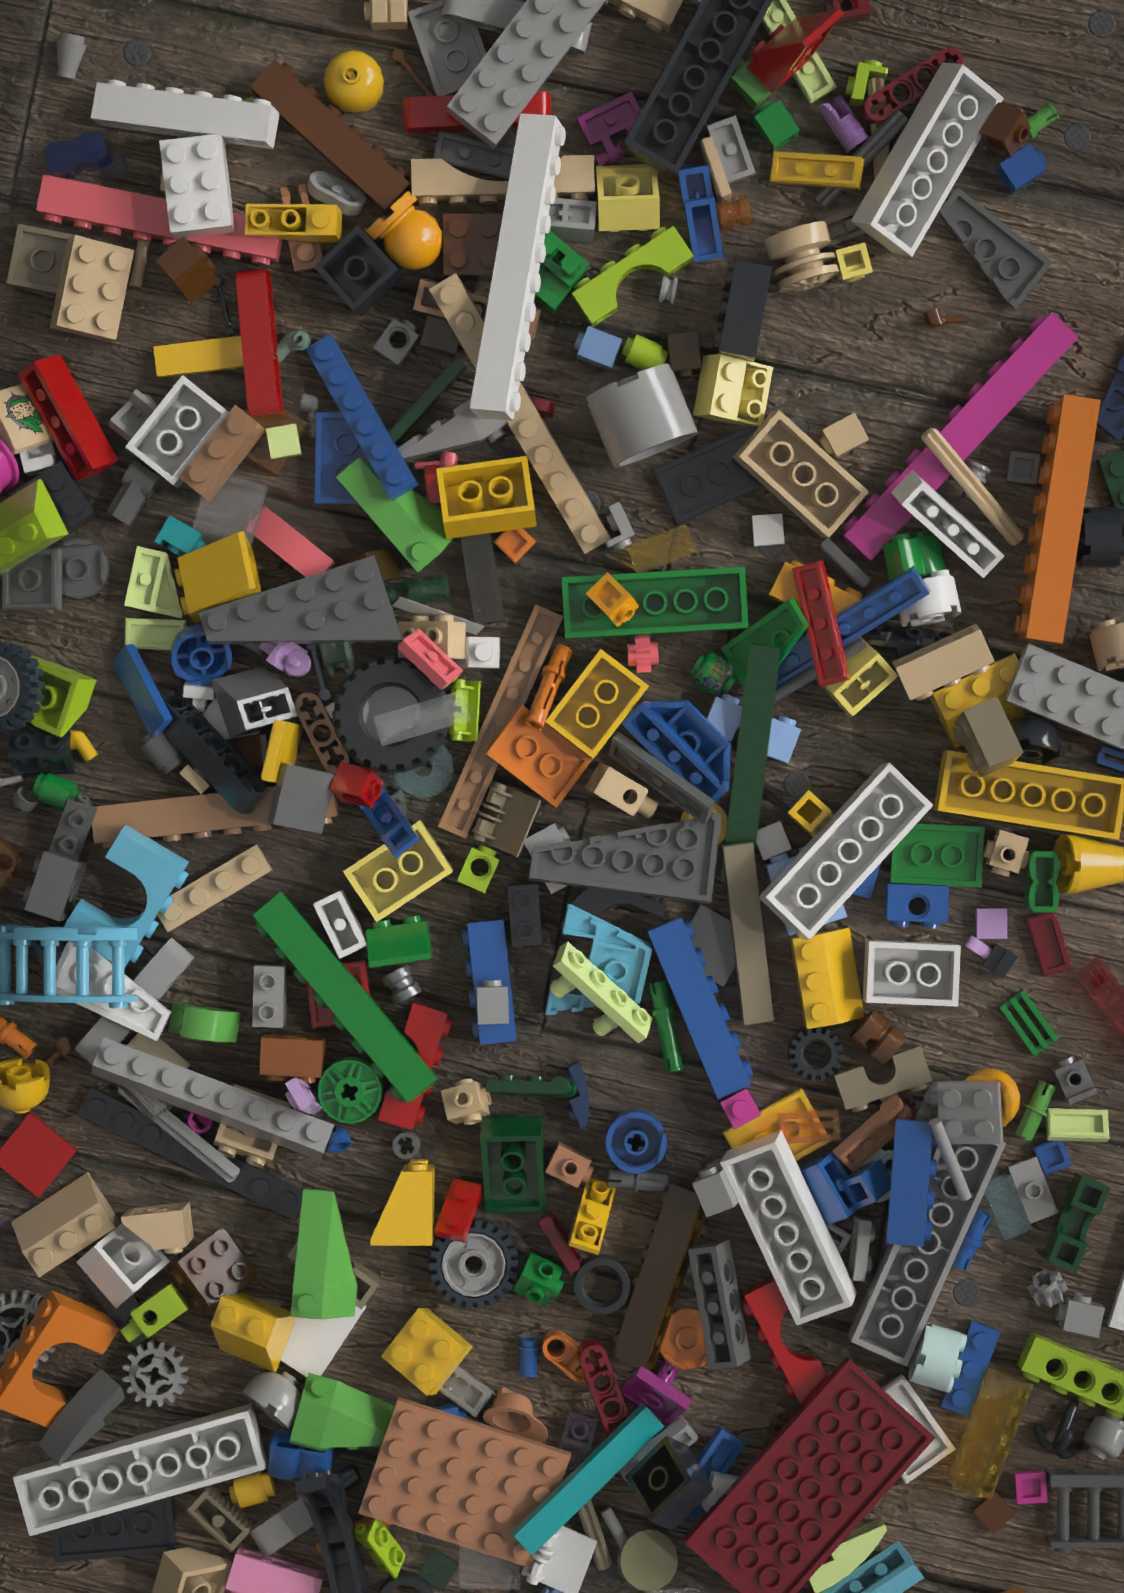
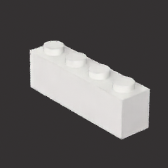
[891,470,1004,578]

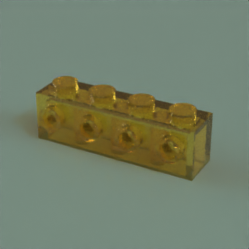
[947,1368,1033,1499]

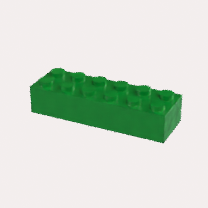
[562,567,748,640]

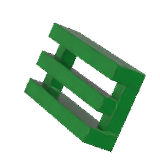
[998,989,1059,1057]

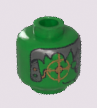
[689,652,736,697]

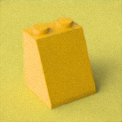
[175,531,262,623]
[370,1159,435,1246]
[211,1292,297,1372]

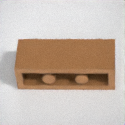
[179,405,266,501]

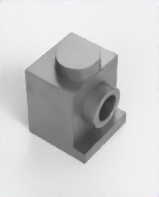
[1051,1055,1097,1105]

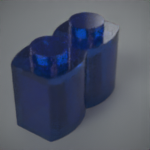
[42,132,113,179]

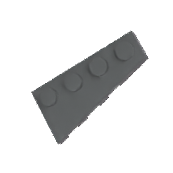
[938,187,1053,312]

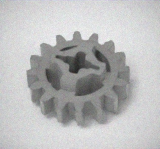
[122,1339,189,1407]

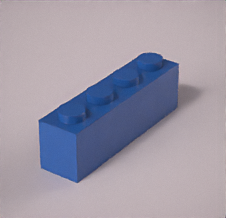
[462,918,517,1045]
[886,1118,938,1247]

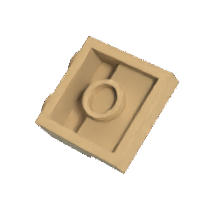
[213,1084,291,1168]

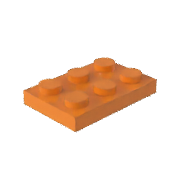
[484,704,593,808]

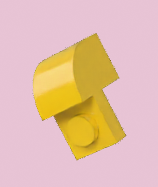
[787,790,834,837]

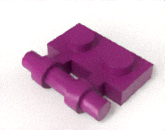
[577,91,640,166]

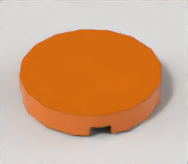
[660,1308,708,1370]

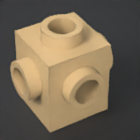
[983,829,1029,877]
[441,1079,492,1125]

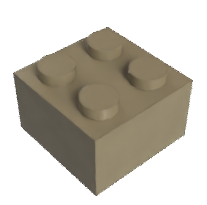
[953,696,1023,778]

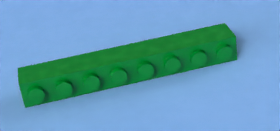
[253,892,439,1103]

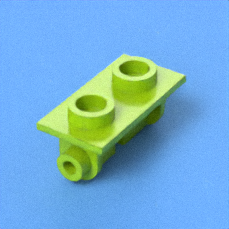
[447,679,481,742]
[354,1518,406,1579]

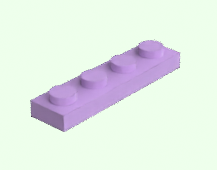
[285,1077,326,1117]

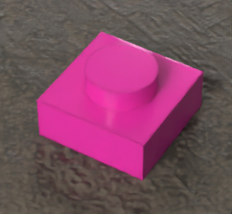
[1013,1470,1047,1505]

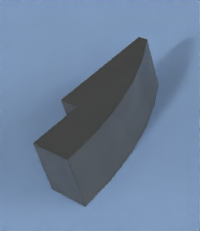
[38,1369,125,1466]

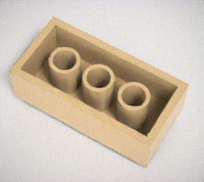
[732,410,869,538]

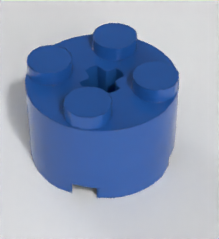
[605,1109,667,1174]

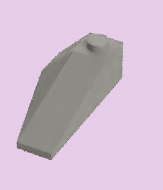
[398,399,508,462]

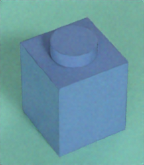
[574,326,622,372]

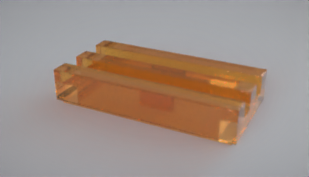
[777,1108,841,1144]

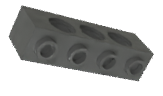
[688,1239,751,1370]

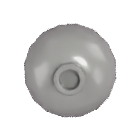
[242,1371,302,1429]

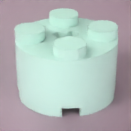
[908,1323,967,1393]

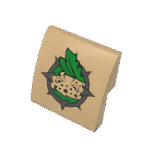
[0,384,53,455]

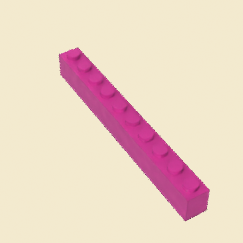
[842,313,1078,562]

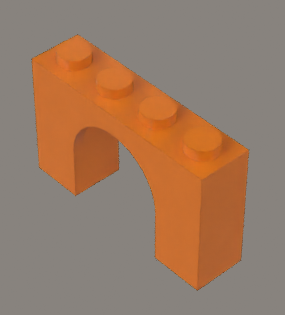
[0,1290,119,1428]

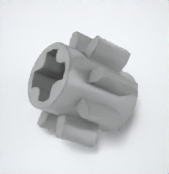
[1027,1269,1068,1308]

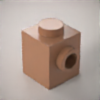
[545,1142,594,1188]

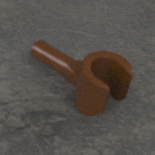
[924,308,968,328]
[44,1035,75,1067]

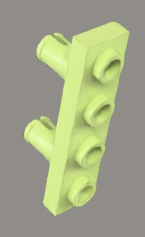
[550,942,653,1043]

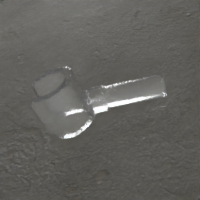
[300,394,319,437]

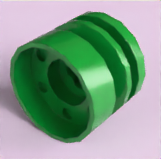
[318,1055,385,1124]

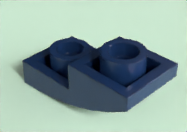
[565,1061,589,1128]

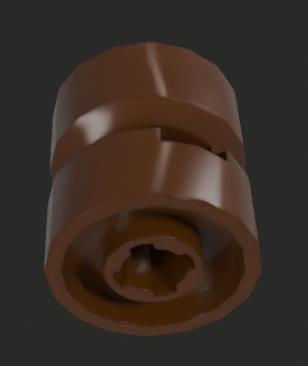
[848,1009,906,1066]

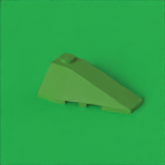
[335,457,453,572]
[291,1189,357,1319]
[289,1373,394,1451]

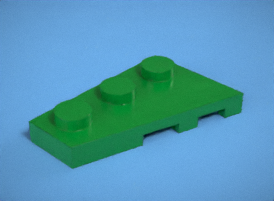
[721,599,809,689]

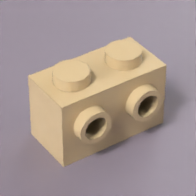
[398,615,466,659]

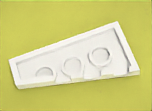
[56,941,171,1041]

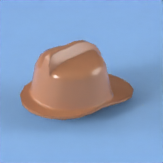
[483,1388,548,1443]

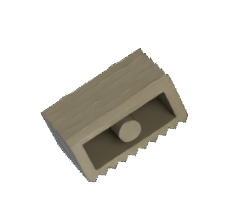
[186,1485,253,1552]

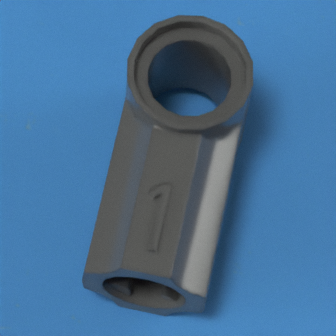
[107,460,162,526]

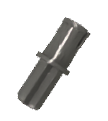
[607,1168,668,1193]

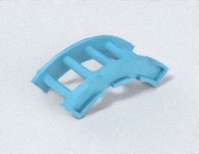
[0,924,137,1008]

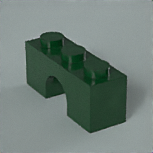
[1042,1172,1110,1273]

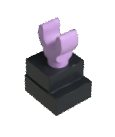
[964,936,1018,979]

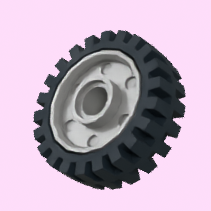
[0,642,45,732]
[429,1217,519,1310]

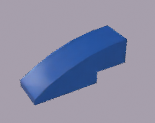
[677,162,724,263]

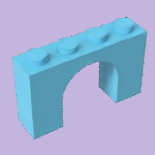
[64,825,189,968]

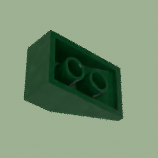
[480,1115,546,1213]

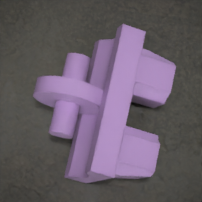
[259,642,311,677]

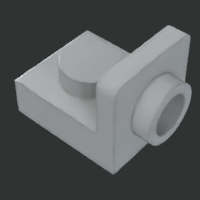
[605,502,635,552]

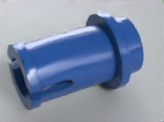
[517,1337,541,1378]

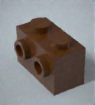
[155,236,219,304]

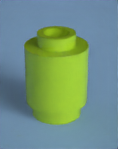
[621,334,668,370]

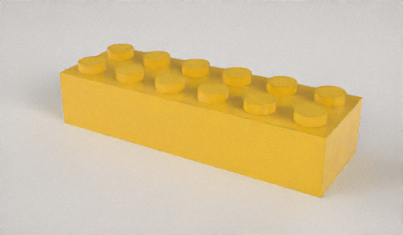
[933,750,1124,840]

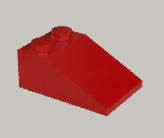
[746,8,844,94]

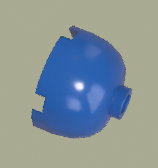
[170,623,232,686]

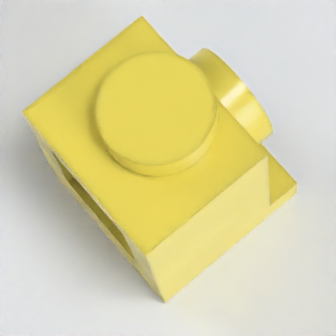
[833,242,873,282]

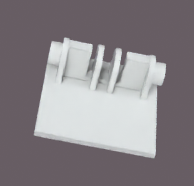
[521,1526,597,1593]

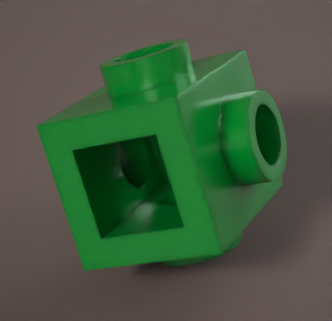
[512,1252,564,1306]

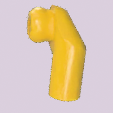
[70,730,98,762]

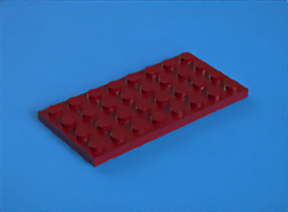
[683,1357,936,1593]

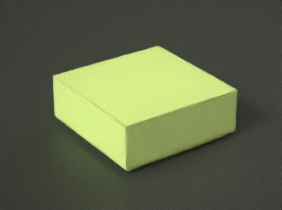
[266,423,302,460]

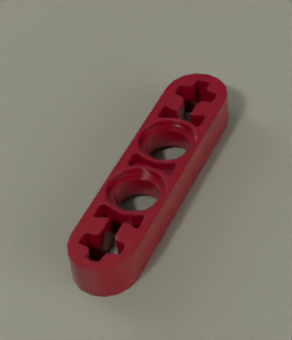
[860,47,964,124]
[577,1339,629,1437]

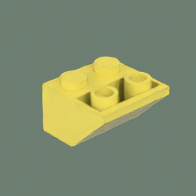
[693,354,773,427]
[816,637,898,717]

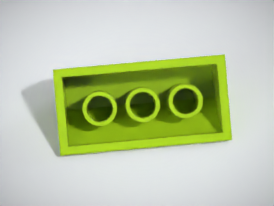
[0,479,68,575]

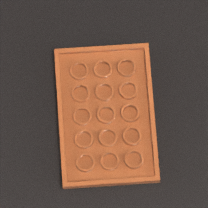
[358,1397,571,1568]

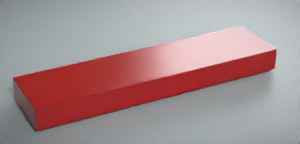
[792,560,851,687]

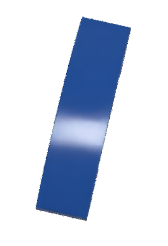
[359,786,420,858]

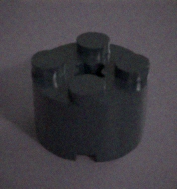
[1076,507,1124,568]

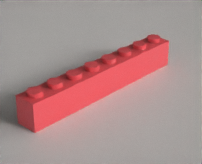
[36,174,283,266]

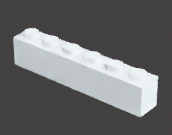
[91,80,280,149]

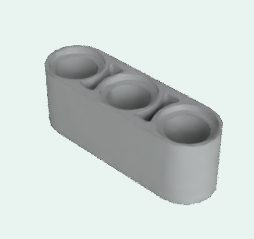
[249,1495,314,1557]

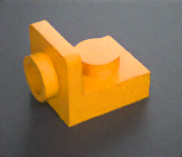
[585,572,639,627]

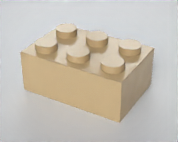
[50,235,134,343]

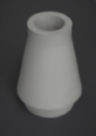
[56,32,87,79]

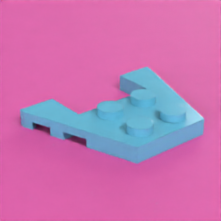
[545,904,652,1015]

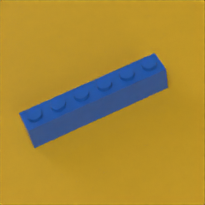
[646,915,753,1099]

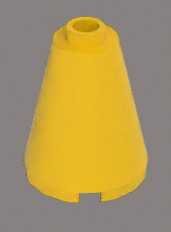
[1053,834,1124,895]

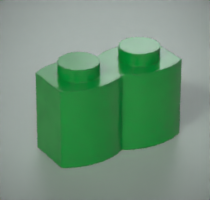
[883,531,946,581]
[1023,850,1060,913]

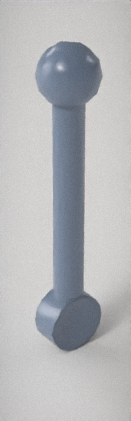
[306,643,331,700]

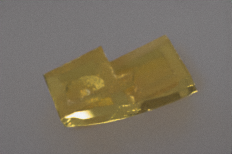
[627,524,697,573]

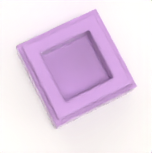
[976,908,1007,939]

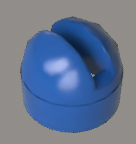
[327,1127,352,1152]

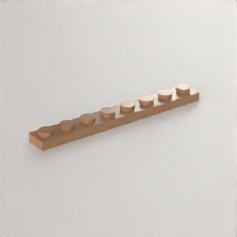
[438,605,563,839]

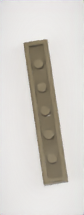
[721,841,774,1025]

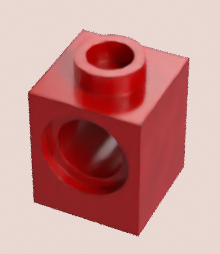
[329,762,383,809]

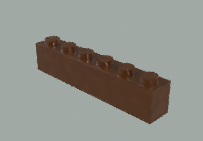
[250,59,411,215]

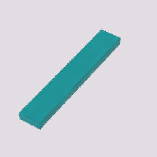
[511,1403,664,1556]

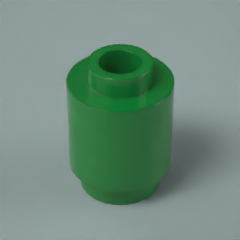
[32,773,80,811]

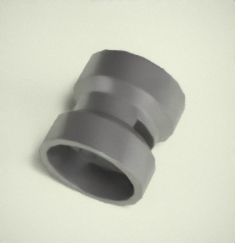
[381,964,422,1005]

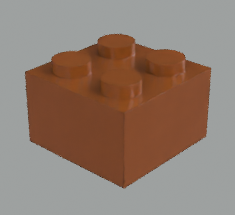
[259,1033,327,1083]

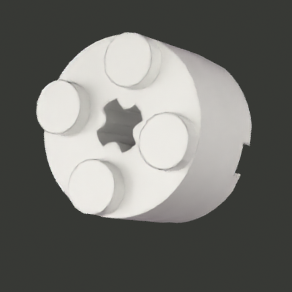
[899,570,962,627]

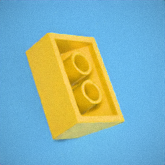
[929,654,1029,749]
[790,927,864,1029]

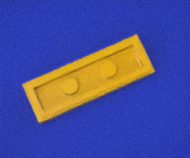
[770,151,864,190]
[153,336,244,378]

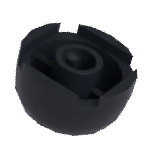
[1010,712,1061,765]

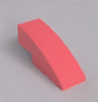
[246,506,335,577]

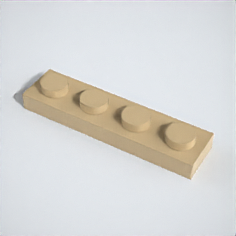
[157,844,273,932]

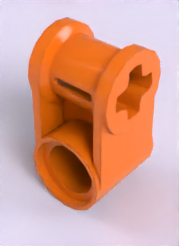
[542,1329,597,1384]

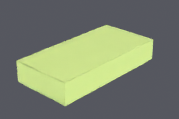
[124,618,187,650]
[1046,1108,1110,1142]

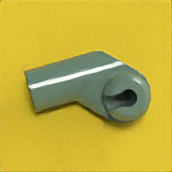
[277,330,311,363]

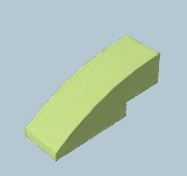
[809,1517,887,1593]

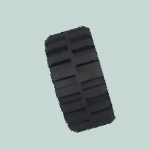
[332,656,450,773]

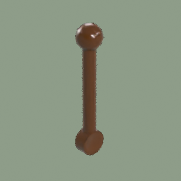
[392,49,436,97]

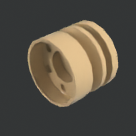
[765,221,840,292]

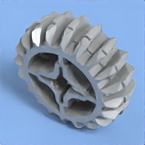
[0,1289,56,1369]

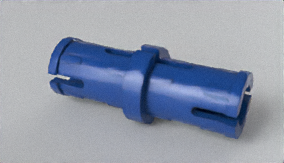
[952,1209,992,1271]

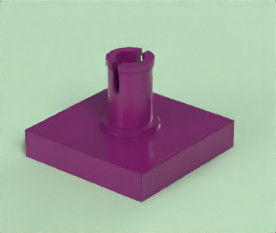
[619,1361,692,1426]

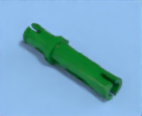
[648,979,684,1072]

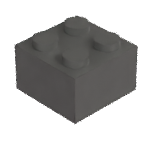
[23,850,89,921]

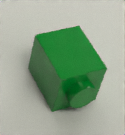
[752,100,800,154]

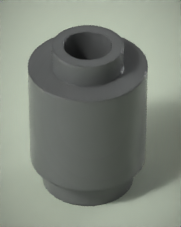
[141,732,185,775]

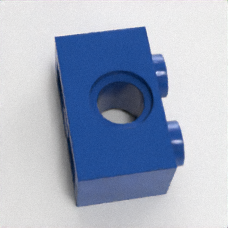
[883,883,949,928]

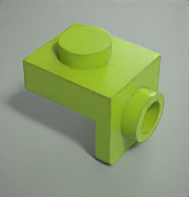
[845,60,888,107]

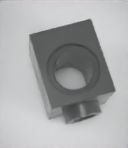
[373,318,420,369]

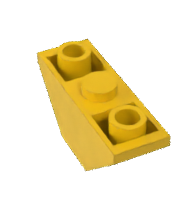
[568,1177,616,1255]

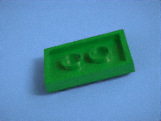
[889,823,985,888]

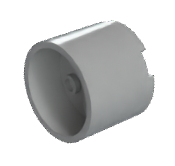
[586,364,698,468]

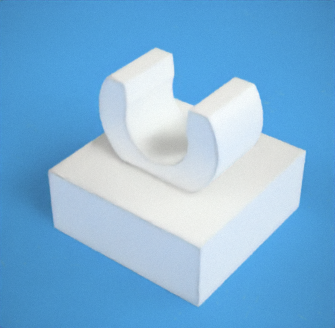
[183,680,216,712]

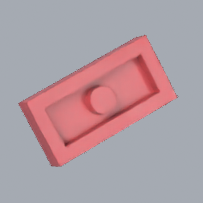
[398,629,463,690]

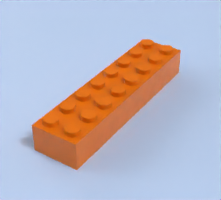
[1014,394,1101,646]

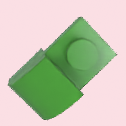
[168,1002,241,1043]

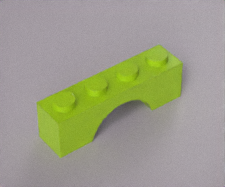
[572,226,694,328]

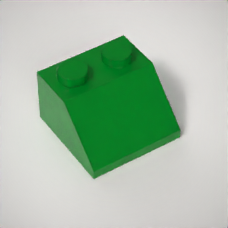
[366,915,433,968]

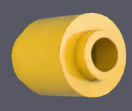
[229,1471,276,1509]

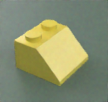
[596,164,660,232]

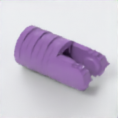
[819,95,869,154]

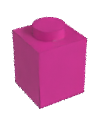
[718,1088,761,1129]

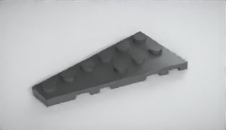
[199,555,403,644]
[529,813,721,904]

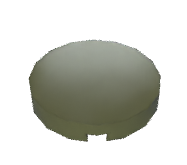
[617,1528,678,1592]

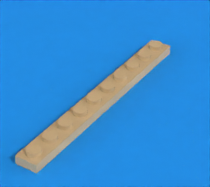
[429,273,612,554]

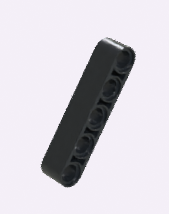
[162,690,266,814]

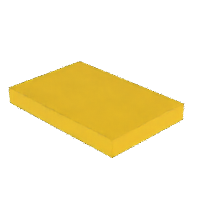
[261,719,303,783]
[722,1088,831,1161]

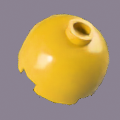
[323,50,384,113]
[0,1058,50,1113]

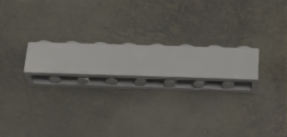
[91,1037,334,1161]

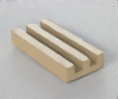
[700,136,732,203]

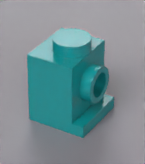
[154,515,205,556]

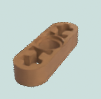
[295,692,350,774]

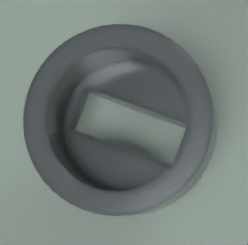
[12,786,39,813]

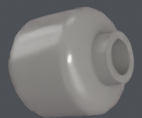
[1083,1413,1124,1461]

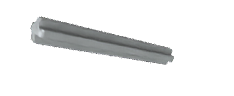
[118,1085,240,1183]

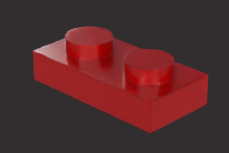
[434,1178,483,1243]

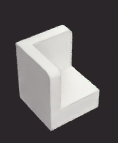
[20,442,58,476]

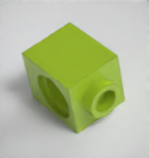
[457,844,500,893]

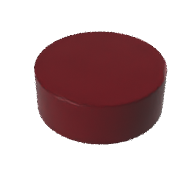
[530,397,556,418]

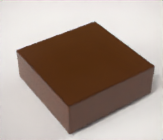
[971,1489,1015,1534]

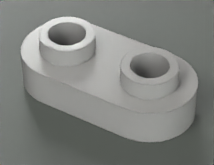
[307,171,366,216]

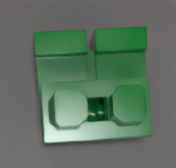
[534,231,590,315]

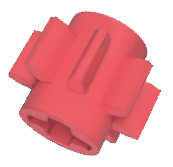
[627,635,659,673]

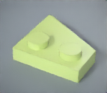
[124,546,183,619]

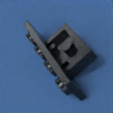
[867,624,989,675]

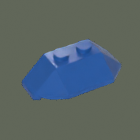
[621,700,731,802]

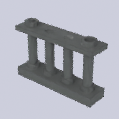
[1046,1468,1124,1553]

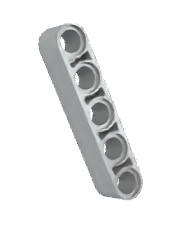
[441,0,592,55]
[74,938,195,1064]

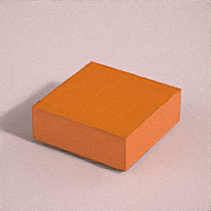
[493,528,536,564]

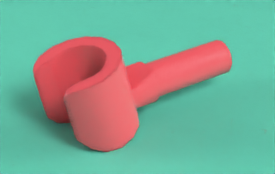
[415,451,458,470]

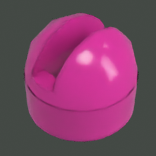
[187,1112,212,1134]

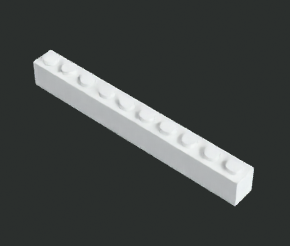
[470,114,566,421]

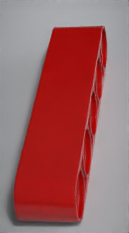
[402,91,551,134]
[236,268,283,418]

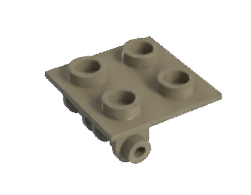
[472,782,541,857]

